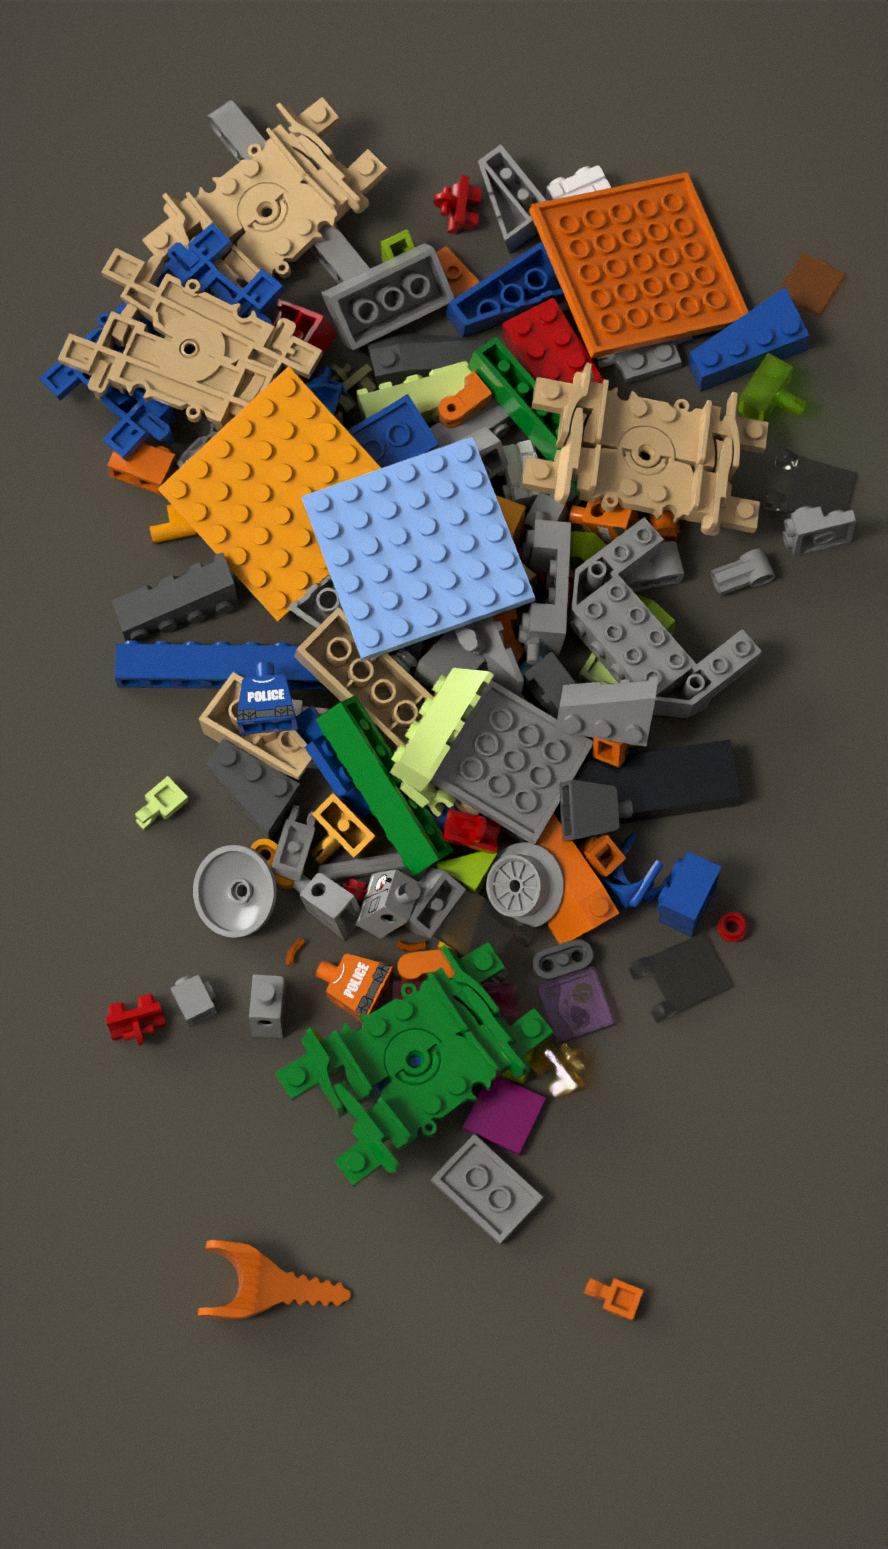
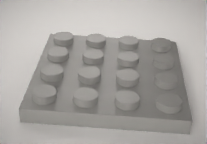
[430,680,593,845]

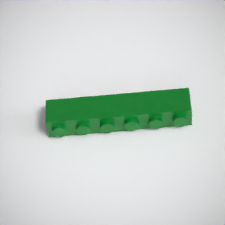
[467,336,580,496]
[316,695,454,876]

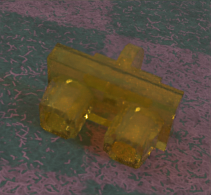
[529,1042,585,1098]

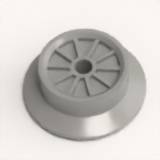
[486,842,565,929]

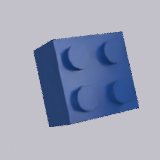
[656,851,721,937]

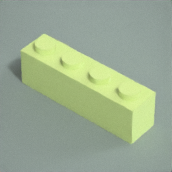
[357,361,472,424]
[390,668,494,792]

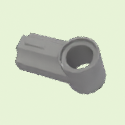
[711,548,775,596]

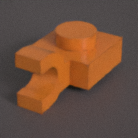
[583,1278,644,1321]

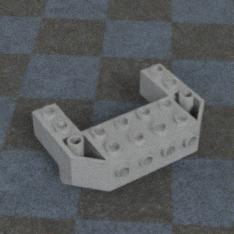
[567,517,762,718]

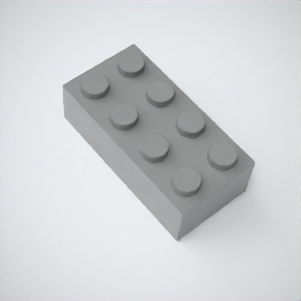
[321,243,455,351]

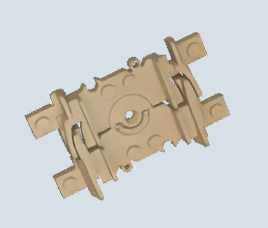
[520,363,769,536]

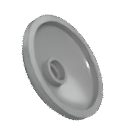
[193,845,277,938]

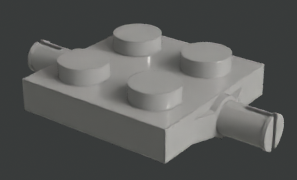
[595,336,693,384]

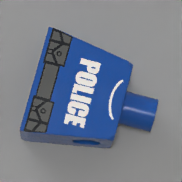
[237,662,299,735]

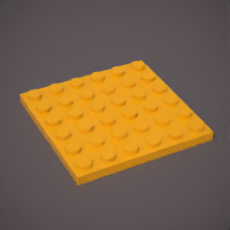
[158,366,382,622]

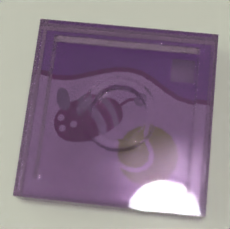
[536,966,615,1045]

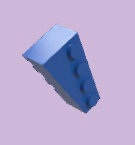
[446,241,567,338]
[689,287,810,392]

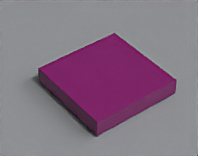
[462,1077,546,1156]

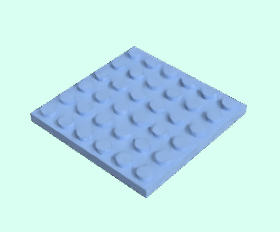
[301,436,535,662]

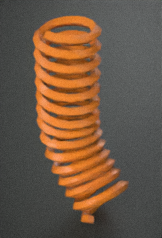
[285,938,305,966]
[395,940,426,952]

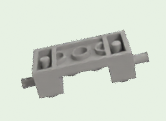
[518,511,571,665]

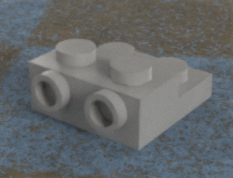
[782,506,856,557]

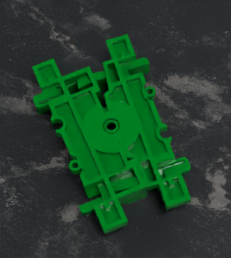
[275,942,554,1188]

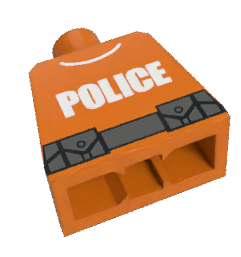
[569,499,640,545]
[315,954,394,1023]

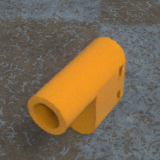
[150,504,197,544]

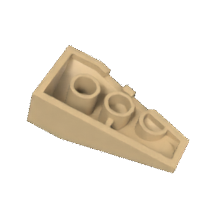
[199,672,313,780]

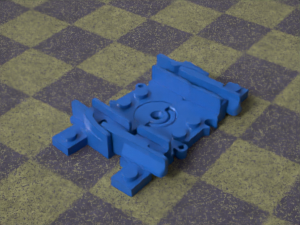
[39,222,285,461]

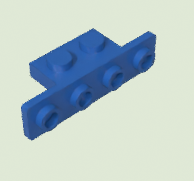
[296,706,371,818]

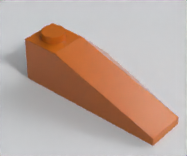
[535,813,619,944]

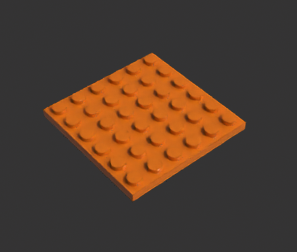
[529,172,749,359]

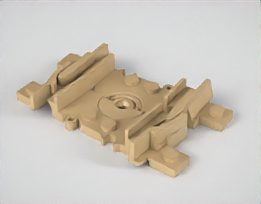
[142,97,389,290]
[58,248,323,431]

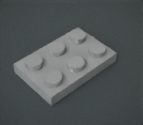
[431,1134,543,1245]

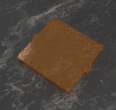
[779,252,845,316]

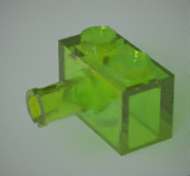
[738,353,808,422]

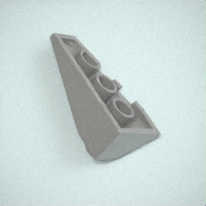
[472,616,524,697]

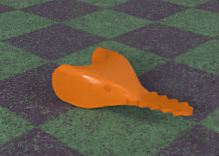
[197,1240,351,1321]

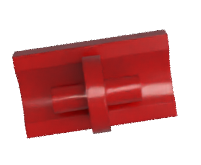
[433,175,482,235]
[443,809,501,854]
[105,994,166,1046]

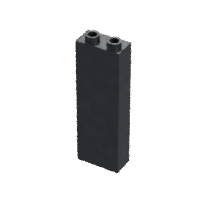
[553,739,741,824]

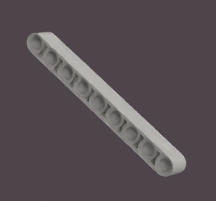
[207,100,370,284]

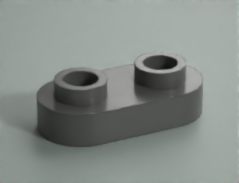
[533,939,593,982]

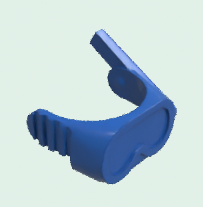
[611,833,672,903]
[596,860,664,909]

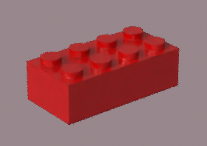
[502,298,610,419]

